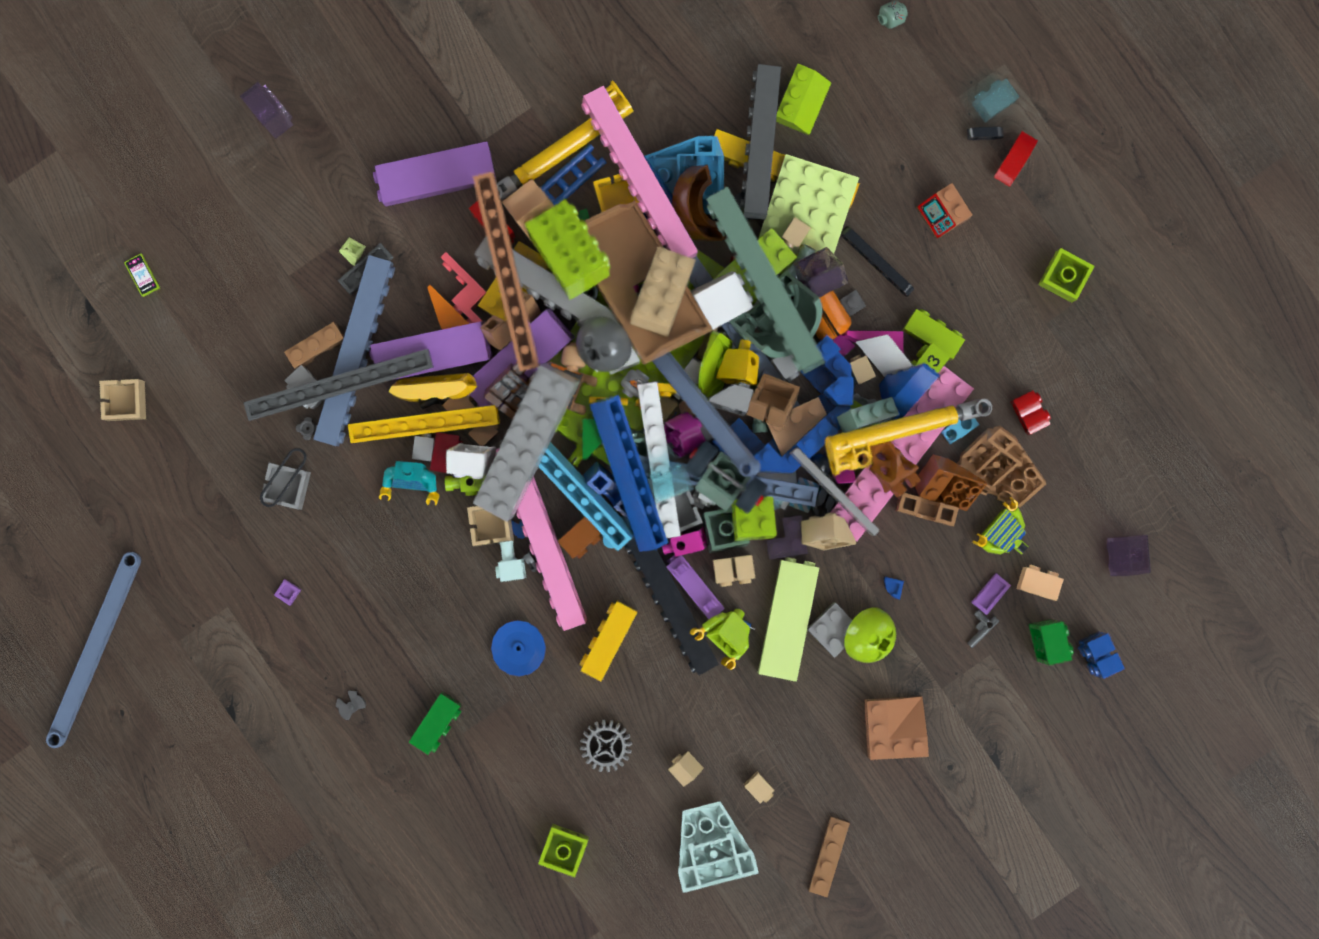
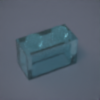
[972,78,1020,123]
[647,464,693,503]

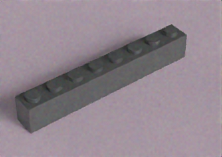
[740,64,781,220]

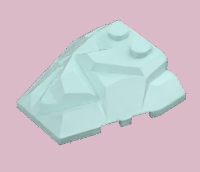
[678,801,759,893]

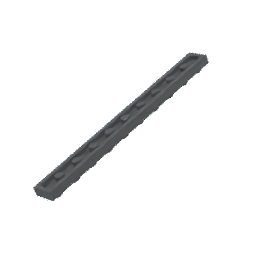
[243,349,434,421]

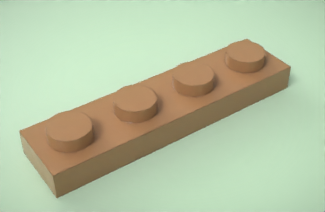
[808,816,850,897]

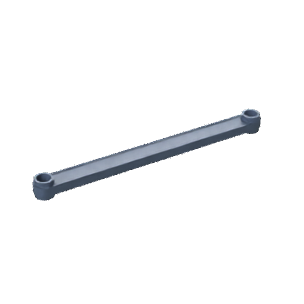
[652,352,760,477]
[46,552,141,748]

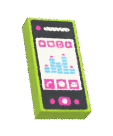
[124,254,160,297]

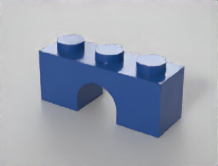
[583,461,628,518]

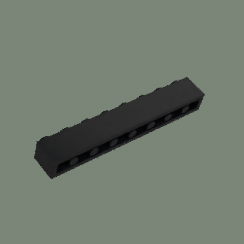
[624,536,719,675]

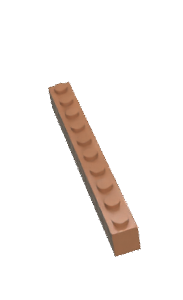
[473,172,540,371]

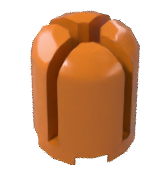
[815,287,852,340]

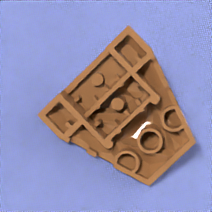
[956,426,1046,508]

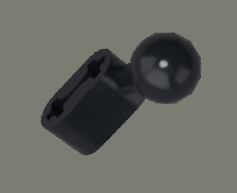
[810,453,835,517]

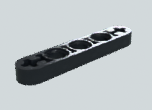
[840,226,914,297]

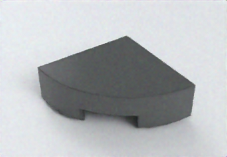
[523,553,537,572]

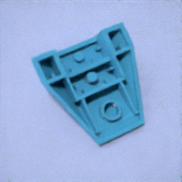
[645,136,724,214]

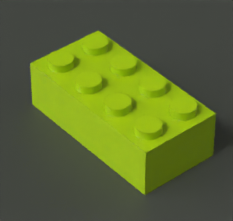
[712,228,797,297]

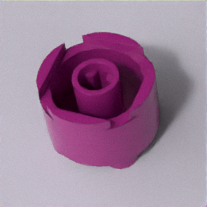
[664,411,706,457]

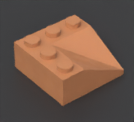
[864,696,929,760]

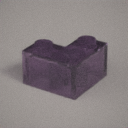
[765,515,808,560]

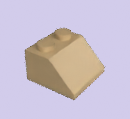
[801,513,856,550]

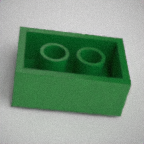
[1028,619,1074,665]

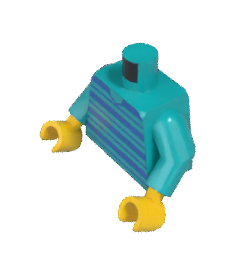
[379,461,439,505]

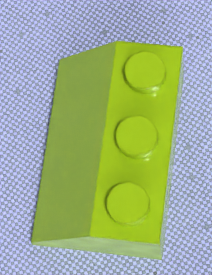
[776,64,831,135]

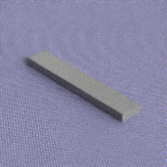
[789,448,879,536]

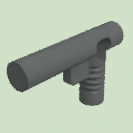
[967,609,999,648]

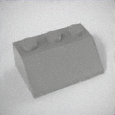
[709,382,753,416]

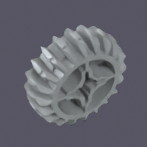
[580,719,632,772]

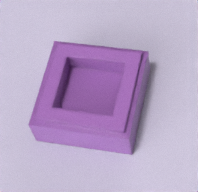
[274,579,302,606]

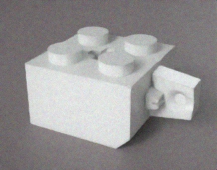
[447,443,497,479]

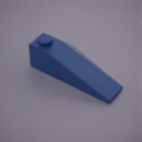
[879,363,940,419]

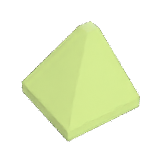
[339,237,366,266]

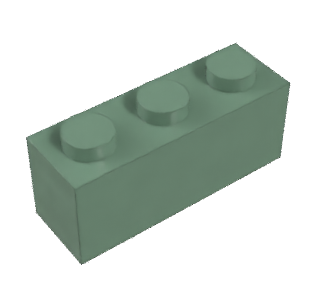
[837,397,899,433]

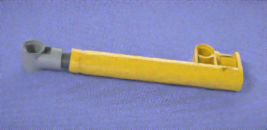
[497,80,634,203]
[825,399,992,475]

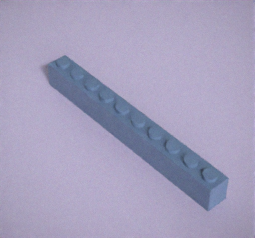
[313,255,395,446]

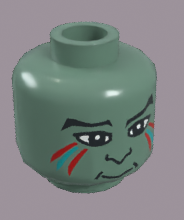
[878,0,908,29]

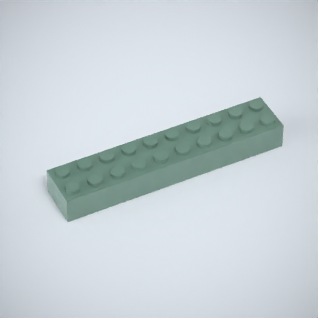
[706,187,825,374]

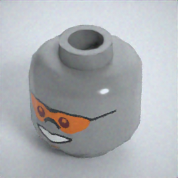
[621,369,649,398]

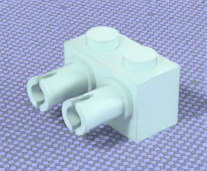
[495,541,527,582]

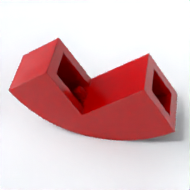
[994,131,1038,187]

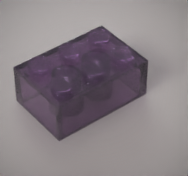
[240,82,293,139]

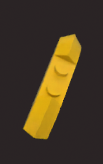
[388,373,477,402]

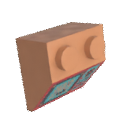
[917,183,973,239]

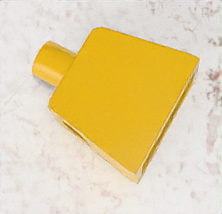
[716,339,759,385]

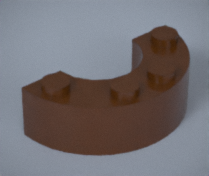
[672,165,726,242]

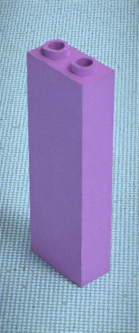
[373,142,497,206]
[467,308,575,407]
[369,321,493,379]

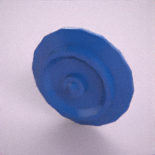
[491,620,546,676]

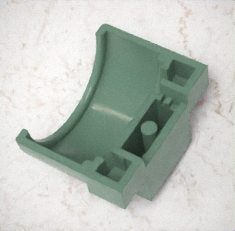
[729,270,822,358]

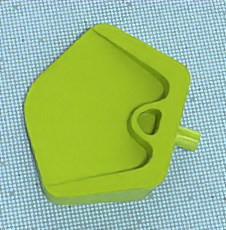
[698,331,732,401]

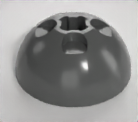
[576,316,632,372]

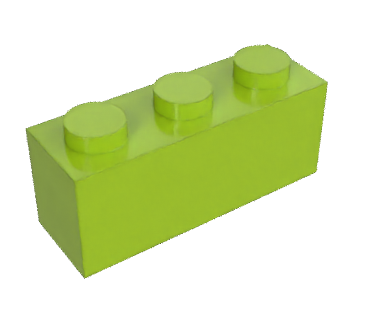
[902,309,965,361]

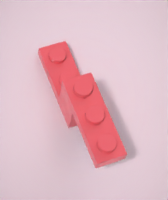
[441,252,486,324]

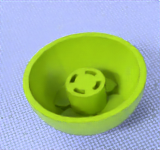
[844,608,896,663]

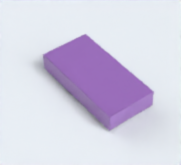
[971,573,1011,615]

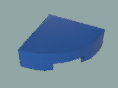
[884,577,904,600]

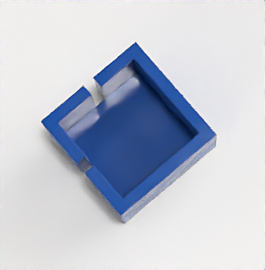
[1078,632,1125,679]

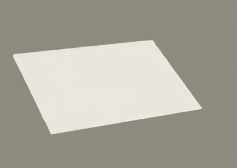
[856,335,931,389]

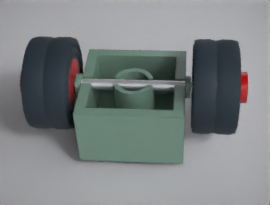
[686,441,768,514]

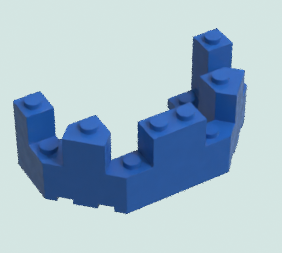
[711,335,854,474]

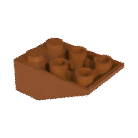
[915,454,987,511]

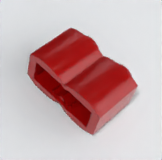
[1010,390,1051,435]

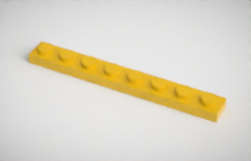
[348,405,500,443]

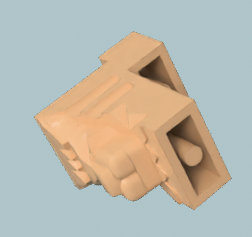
[502,179,554,242]

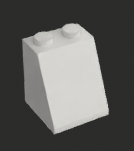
[690,272,753,330]

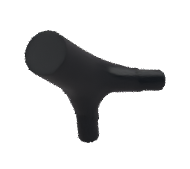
[419,397,445,410]

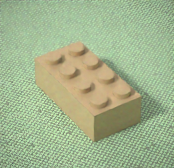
[630,246,695,337]

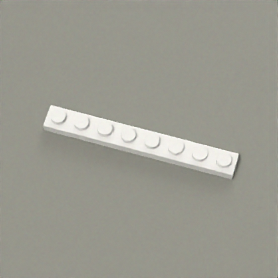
[637,382,680,538]

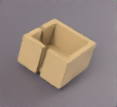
[100,379,146,421]
[467,506,514,546]
[712,555,755,587]

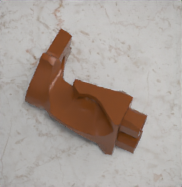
[858,441,921,498]

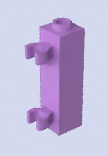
[666,555,725,619]

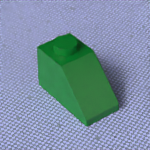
[582,419,603,460]

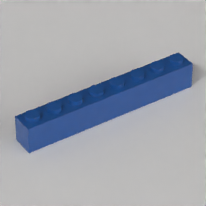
[590,395,668,551]

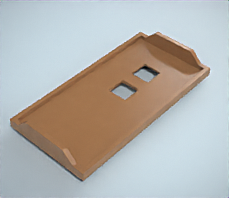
[584,201,712,365]

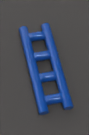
[540,143,607,206]

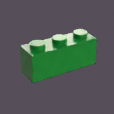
[409,692,462,755]

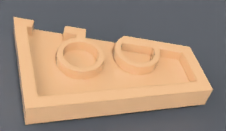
[766,397,827,456]

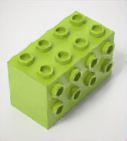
[525,200,611,300]

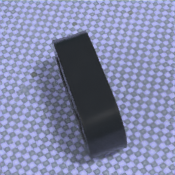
[967,127,1003,141]

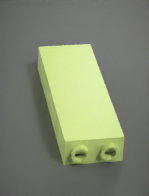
[758,557,819,682]

